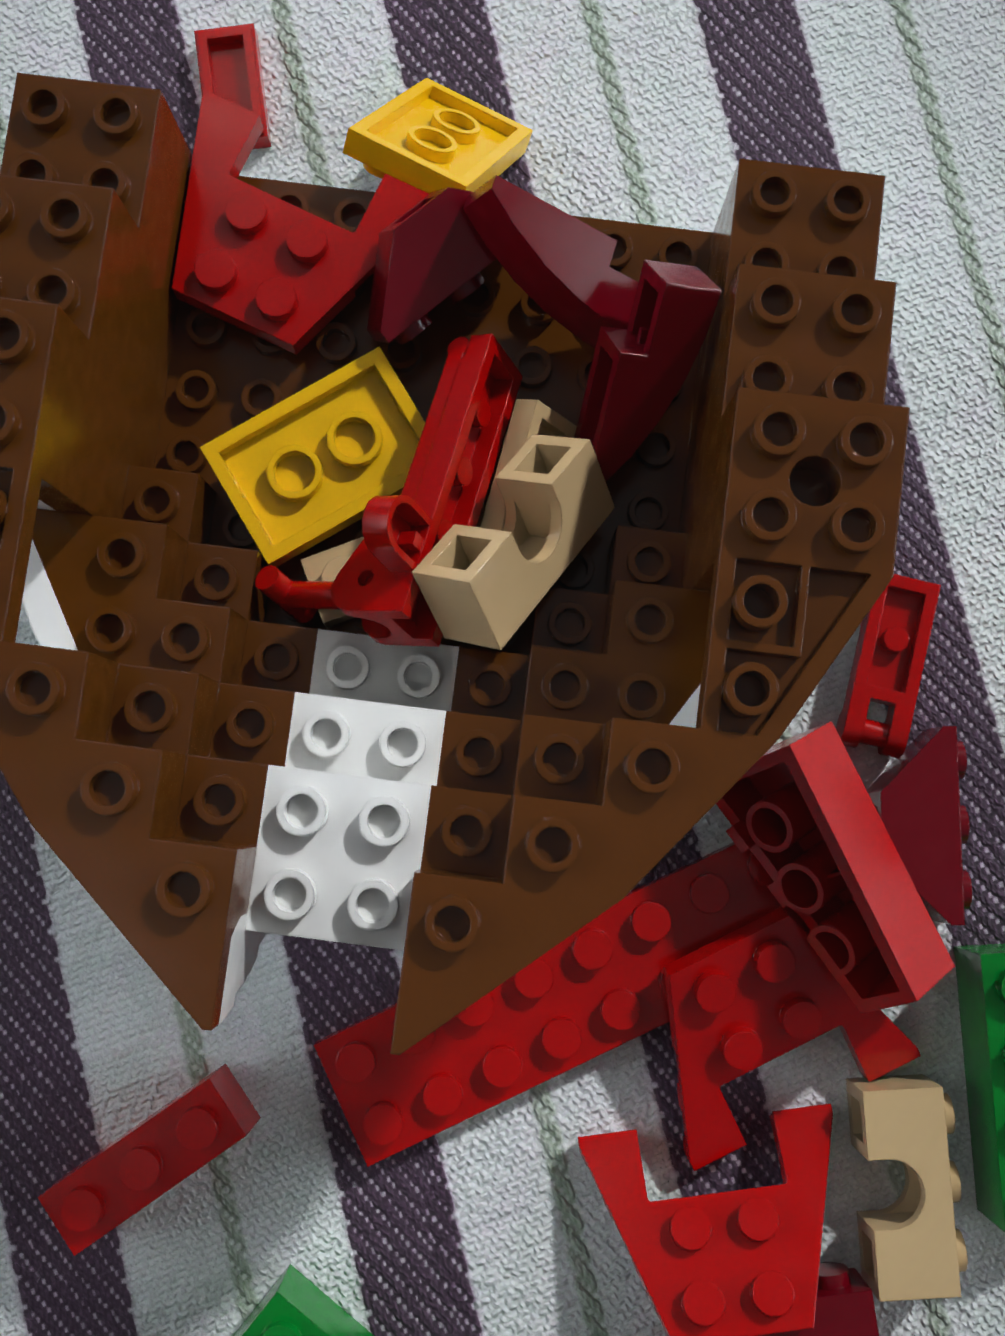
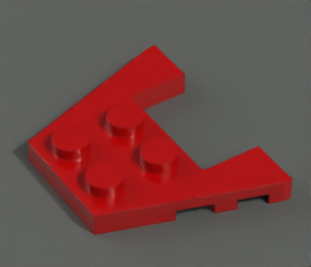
[172,90,429,355]
[664,908,921,1171]
[578,1103,833,1336]

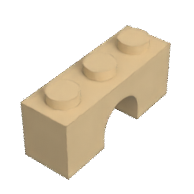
[412,434,615,650]
[846,1074,968,1302]

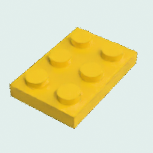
[343,78,533,194]
[200,346,425,567]

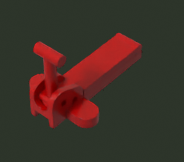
[255,333,523,647]

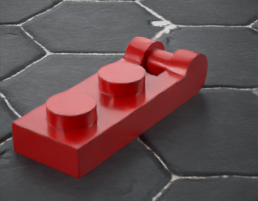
[836,574,941,759]

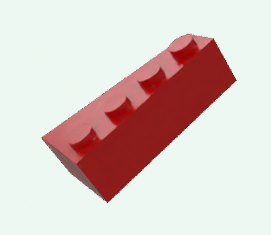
[716,721,955,1014]

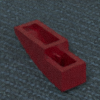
[463,175,638,348]
[574,260,722,482]

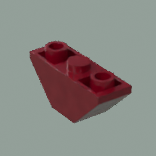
[367,187,496,345]
[867,726,972,925]

